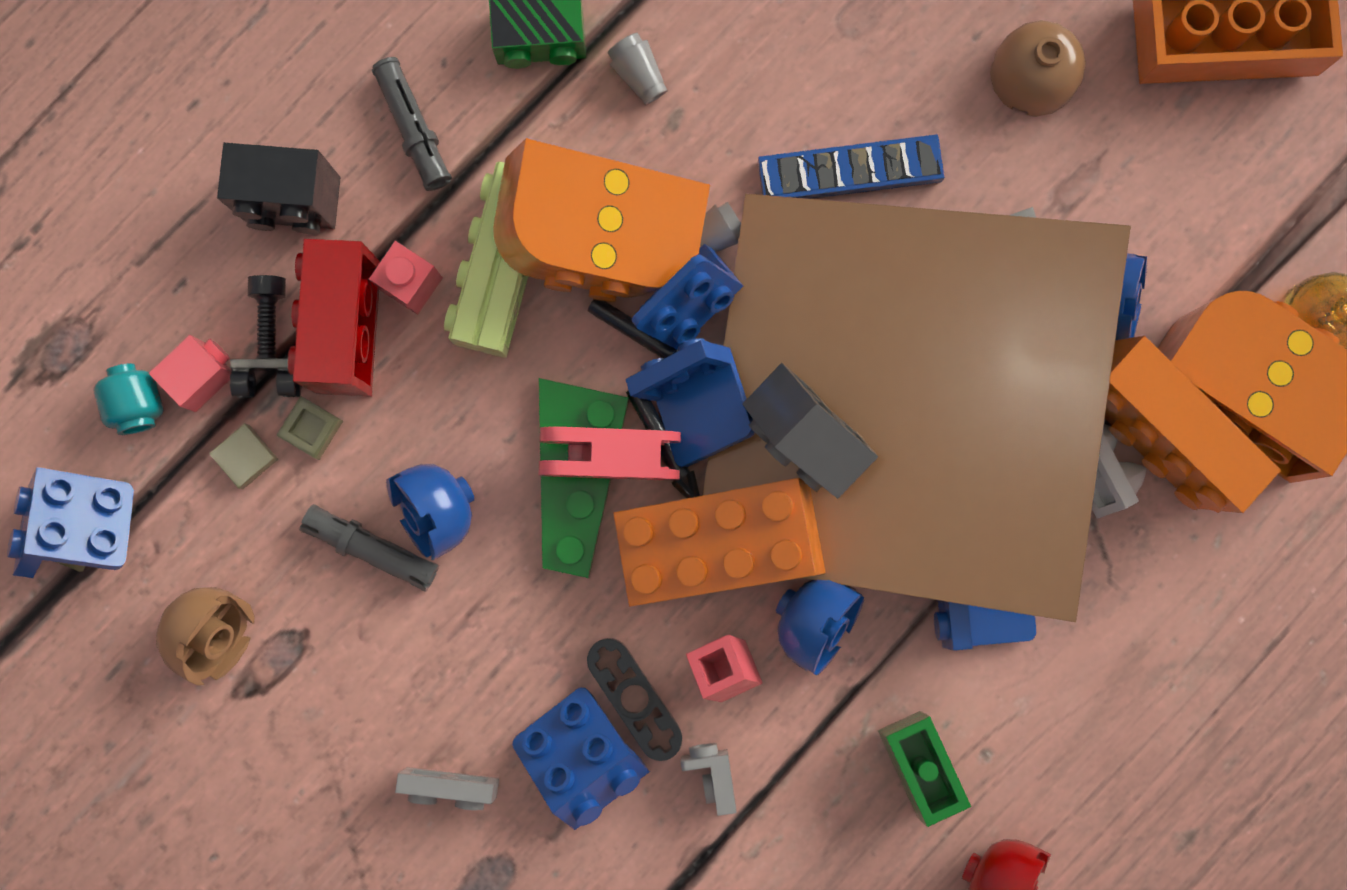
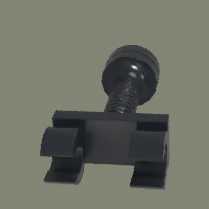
[230,275,302,398]

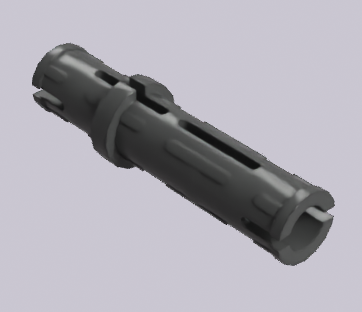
[371,57,452,191]
[299,504,439,592]

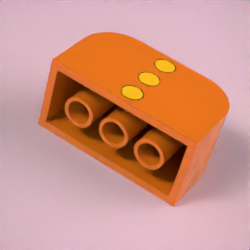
[493,138,710,302]
[1158,291,1347,483]

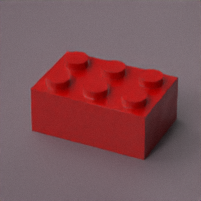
[288,239,380,397]

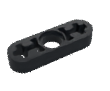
[587,638,682,761]

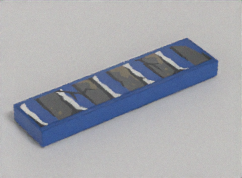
[758,134,945,199]

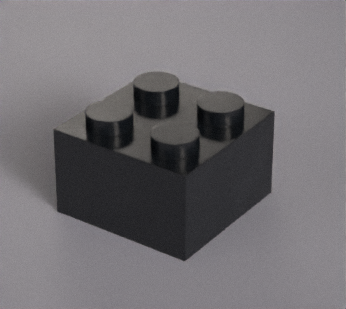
[217,142,341,234]

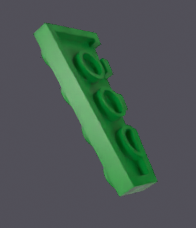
[539,378,629,578]

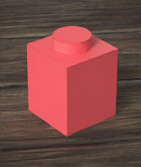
[369,241,443,315]
[149,335,232,412]
[686,635,763,702]

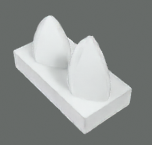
[1092,424,1147,519]

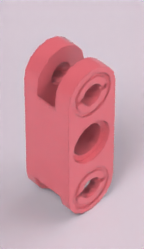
[538,427,681,480]

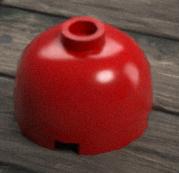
[962,839,1051,890]

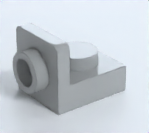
[681,743,737,816]

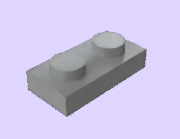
[395,767,499,810]

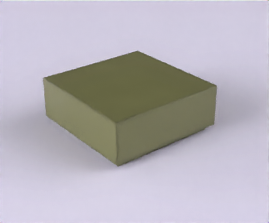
[277,396,343,460]
[209,424,278,489]

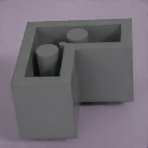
[742,362,878,499]

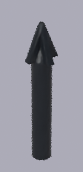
[588,299,678,358]
[626,390,700,498]

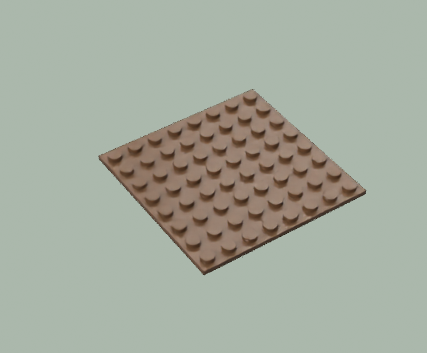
[703,194,1131,622]

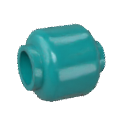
[93,363,164,435]

